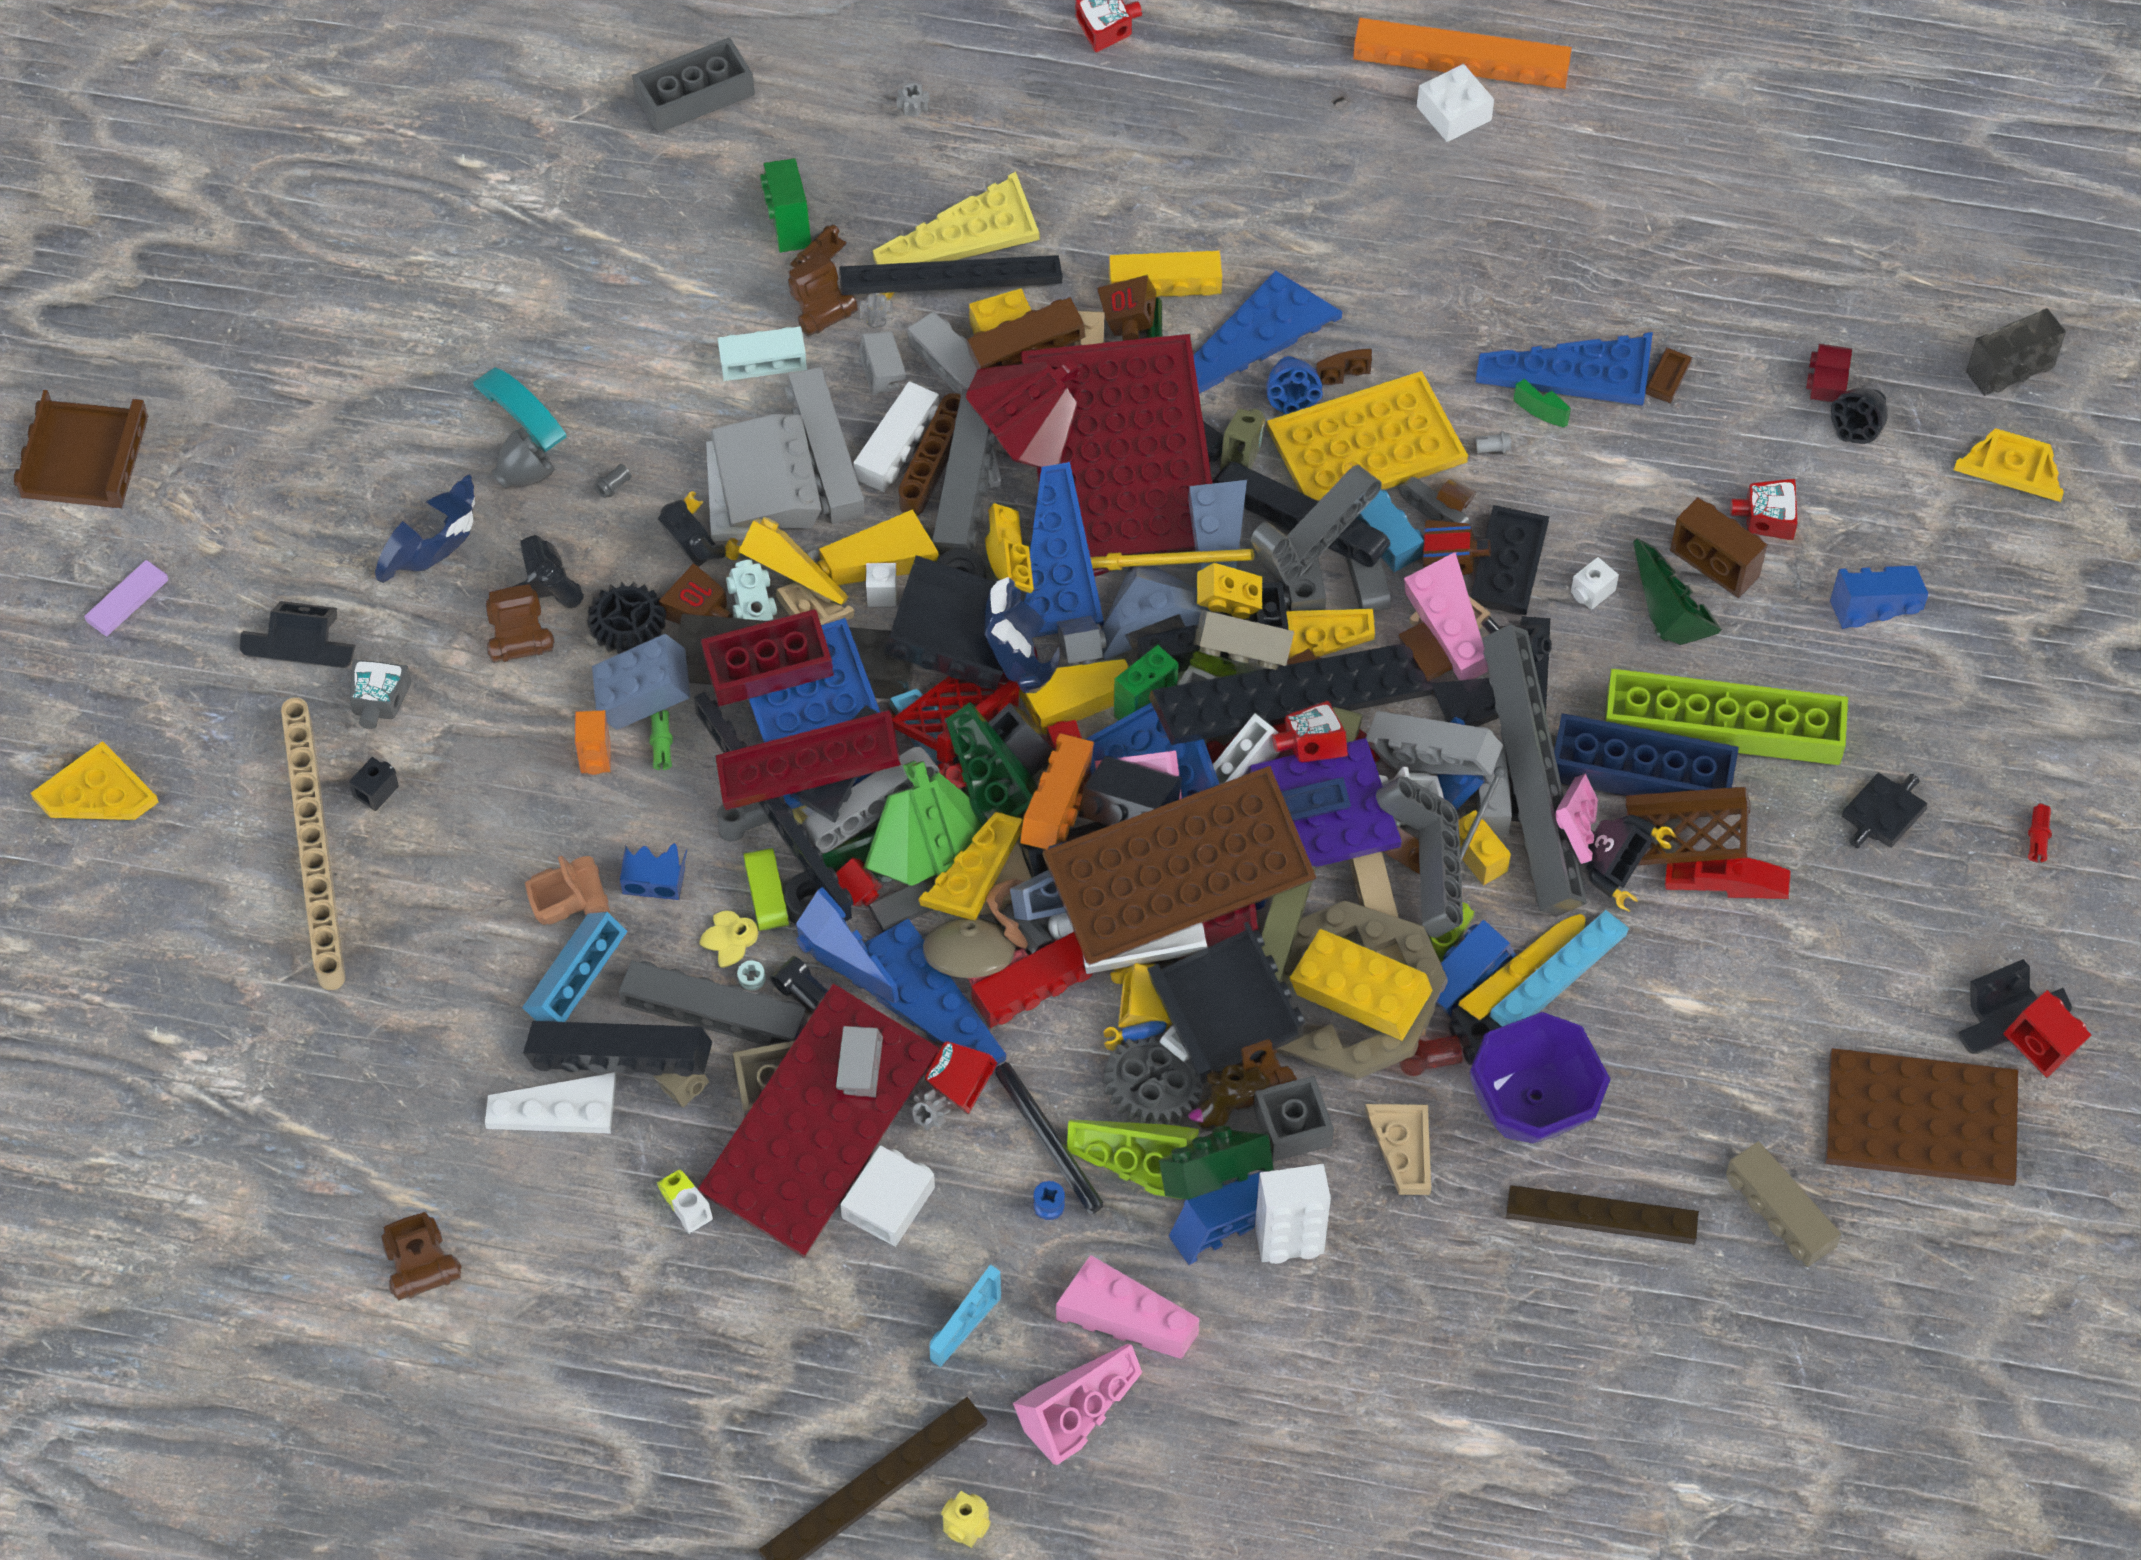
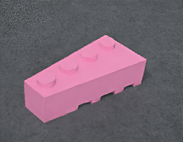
[1404,552,1488,681]

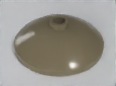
[923,918,1015,978]

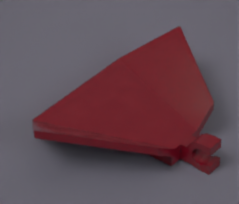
[966,358,1081,469]

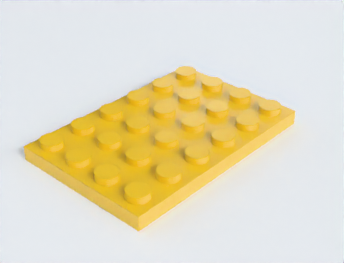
[1266,371,1468,501]

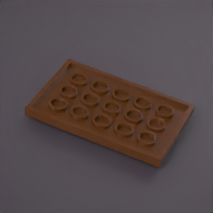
[1825,1048,2018,1186]

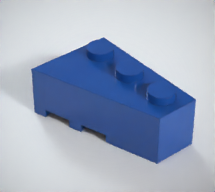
[1436,919,1516,1017]

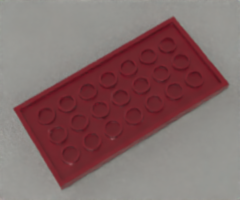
[698,983,939,1258]

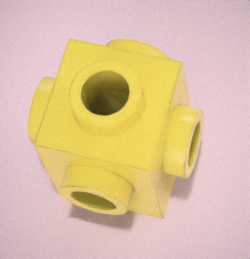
[941,1491,991,1548]

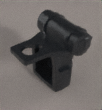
[512,535,584,608]

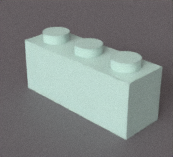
[718,326,807,381]

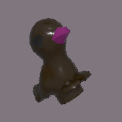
[1188,1065,1271,1132]

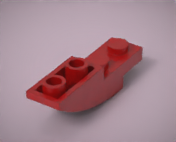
[1665,857,1791,899]

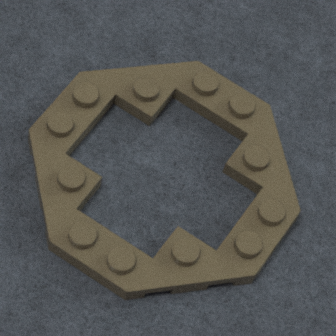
[1277,900,1448,1080]

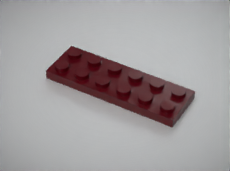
[715,710,901,810]

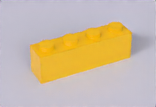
[1109,250,1222,297]

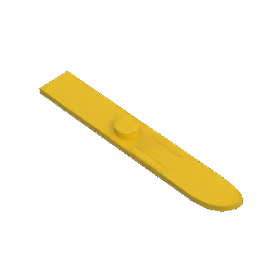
[1459,914,1585,1020]

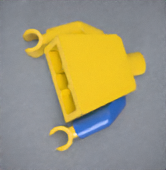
[1103,963,1172,1051]

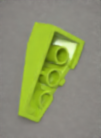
[1067,1119,1199,1199]

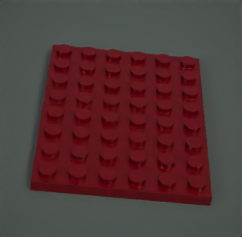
[1021,334,1212,557]

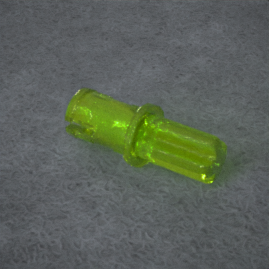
[1190,651,1236,677]

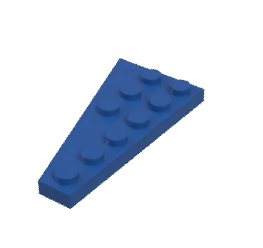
[1024,462,1104,638]
[852,919,1006,1066]

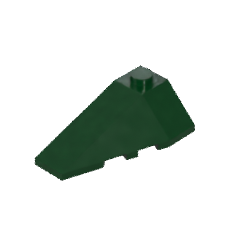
[1633,538,1722,645]

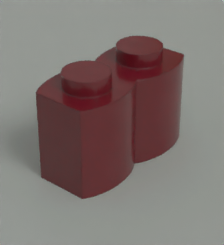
[1806,343,1853,402]

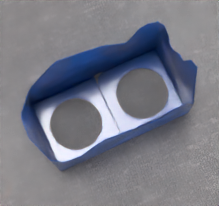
[620,843,687,900]

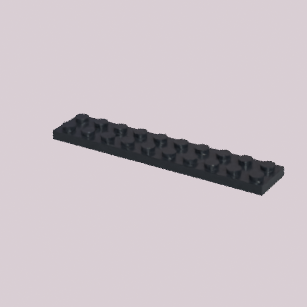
[1149,643,1434,745]

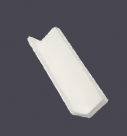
[1083,923,1207,974]

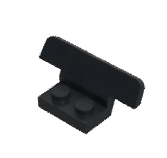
[240,601,356,668]
[1959,959,2072,1054]

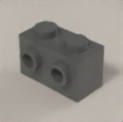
[1057,616,1106,665]

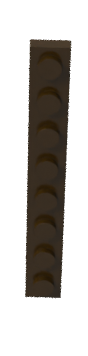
[758,1397,987,1560]

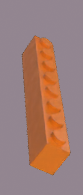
[1353,18,1572,89]

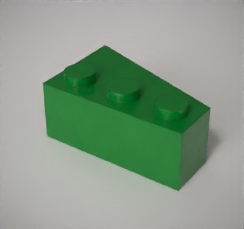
[760,158,811,253]

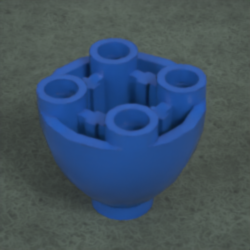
[1266,356,1323,415]

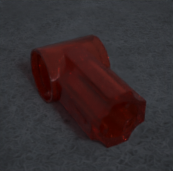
[1399,1035,1463,1076]

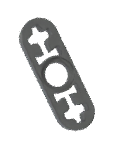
[1399,477,1471,525]

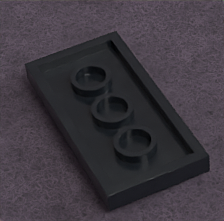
[1470,505,1550,616]

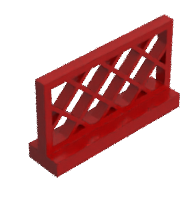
[892,676,1020,764]

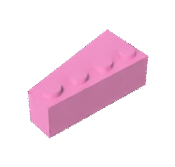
[1056,1255,1200,1359]

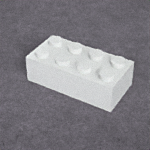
[1255,1164,1331,1264]

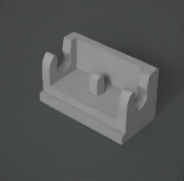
[858,331,906,395]
[836,1026,883,1098]

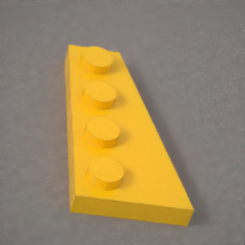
[919,812,1023,921]

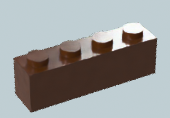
[967,297,1085,369]

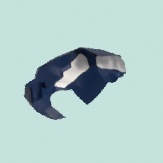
[375,474,475,583]
[985,577,1060,693]

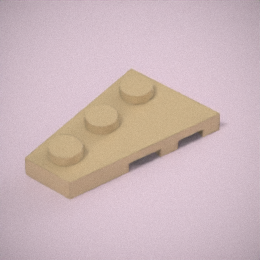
[1365,1104,1431,1195]

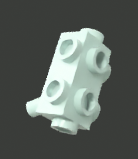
[726,560,777,628]

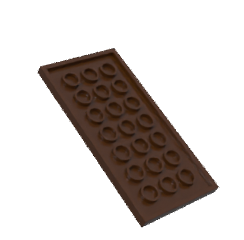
[1042,766,1317,966]

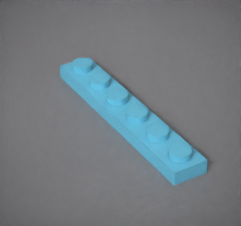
[1489,910,1629,1027]

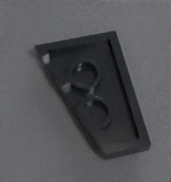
[1431,678,1499,727]

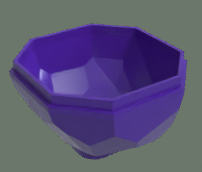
[1470,1012,1611,1144]

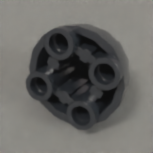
[1831,388,1888,444]

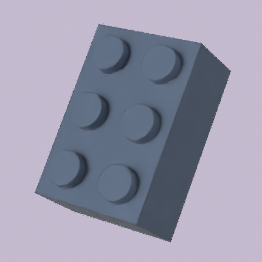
[592,634,691,730]

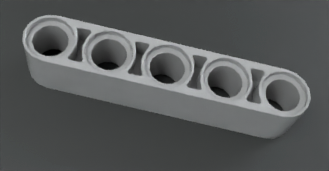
[802,747,939,853]

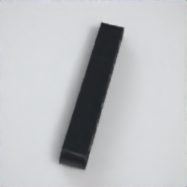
[1212,461,1391,567]

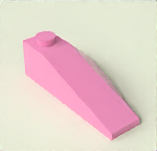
[1013,1344,1142,1465]

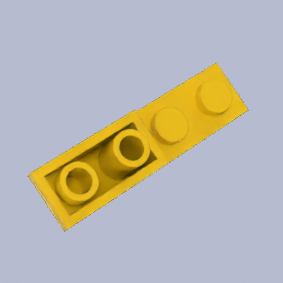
[985,503,1034,593]

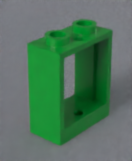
[1114,645,1178,721]

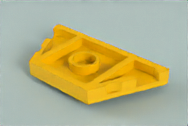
[1954,428,2064,502]

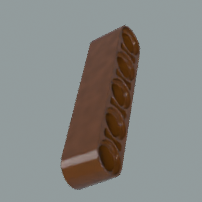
[898,393,961,516]

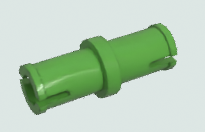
[649,709,673,770]

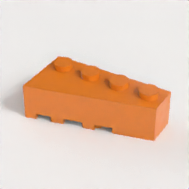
[1020,734,1094,850]

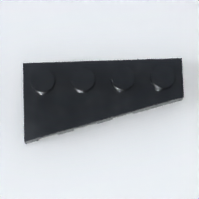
[790,705,878,823]

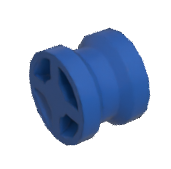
[1033,1181,1065,1220]

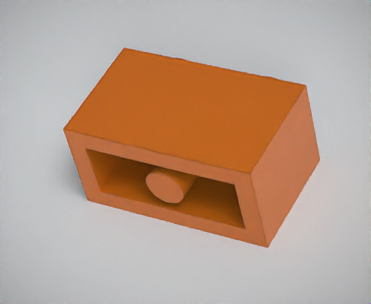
[575,710,611,775]

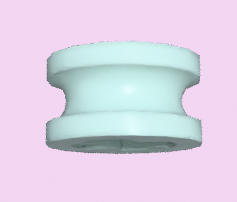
[737,960,766,991]

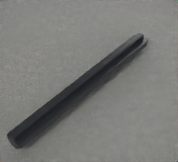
[995,1062,1103,1214]

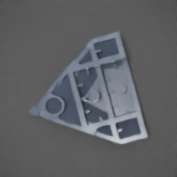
[1101,565,1212,660]

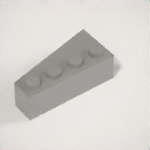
[1366,711,1503,776]

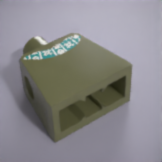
[1220,409,1265,471]

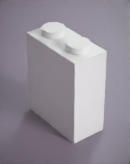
[840,1145,935,1247]

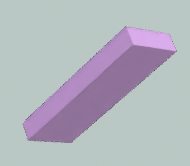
[84,560,168,637]

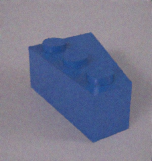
[1830,566,1929,629]
[1169,1171,1262,1265]

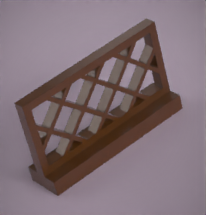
[1625,787,1751,866]

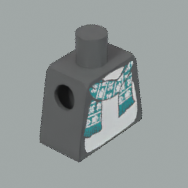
[350,659,412,729]

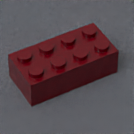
[701,609,834,707]

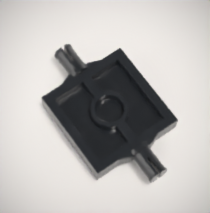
[1842,772,1927,848]

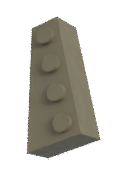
[733,1041,795,1118]

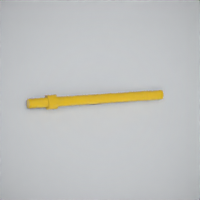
[1090,549,1254,571]

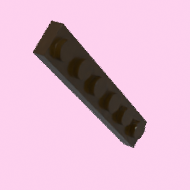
[1506,1185,1699,1245]

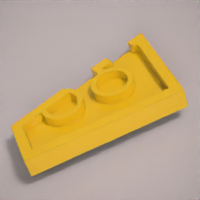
[1286,609,1375,659]

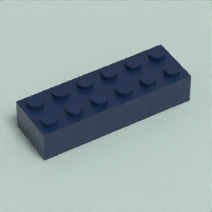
[1554,713,1739,796]

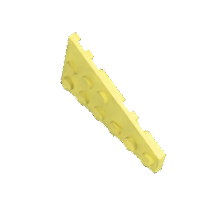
[873,171,1039,264]

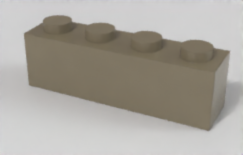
[1726,1141,1841,1267]

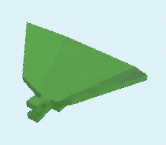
[864,761,983,886]

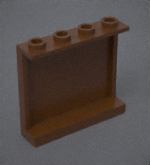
[14,390,149,509]

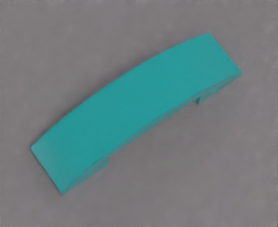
[473,367,567,452]

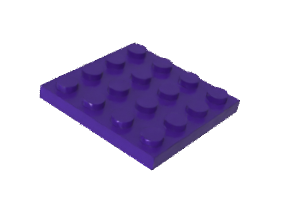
[1250,738,1402,867]

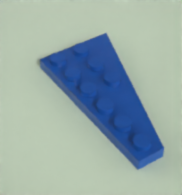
[1193,271,1342,394]
[1475,332,1653,406]

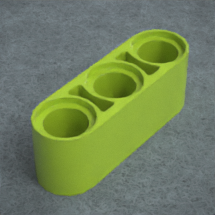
[743,848,789,931]

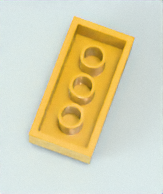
[1290,928,1433,1041]

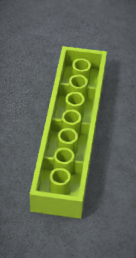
[1604,668,1848,765]

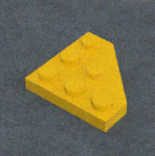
[30,741,159,820]

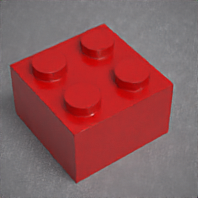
[2003,990,2092,1078]

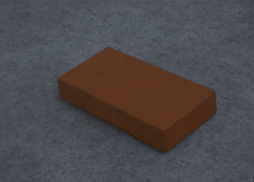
[1645,347,1692,404]

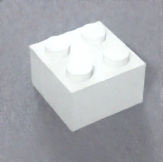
[1417,64,1494,142]

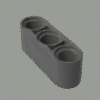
[1346,557,1391,611]

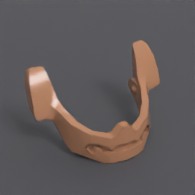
[986,878,1028,949]

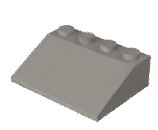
[711,414,822,529]

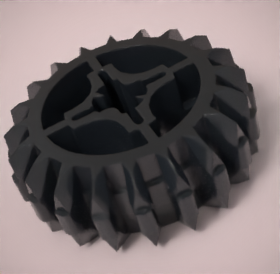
[587,581,666,654]

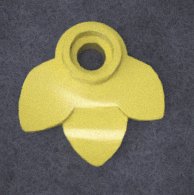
[699,911,758,968]

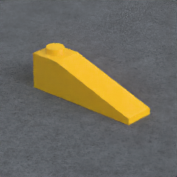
[738,517,849,605]

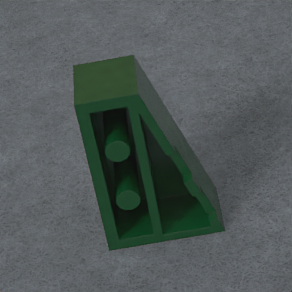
[1159,1126,1274,1200]

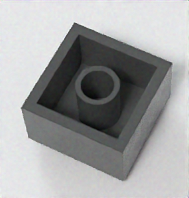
[1253,1076,1334,1162]

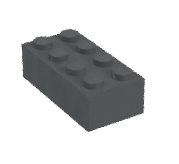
[632,37,755,133]

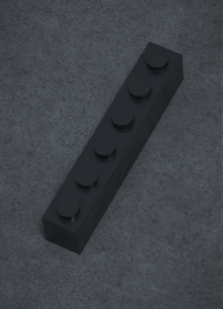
[523,1021,713,1077]

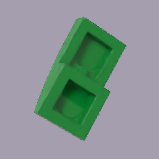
[1514,378,1571,428]

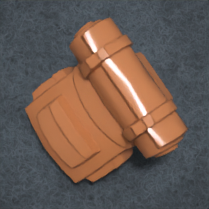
[525,855,610,925]

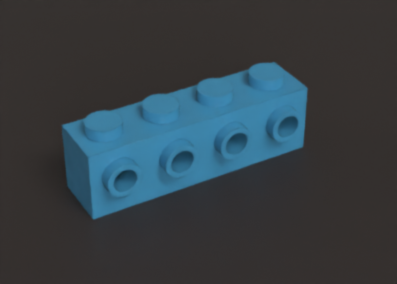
[522,912,628,1022]

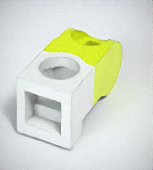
[657,1169,713,1234]

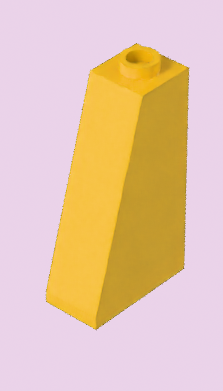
[817,509,938,585]
[1017,659,1129,734]

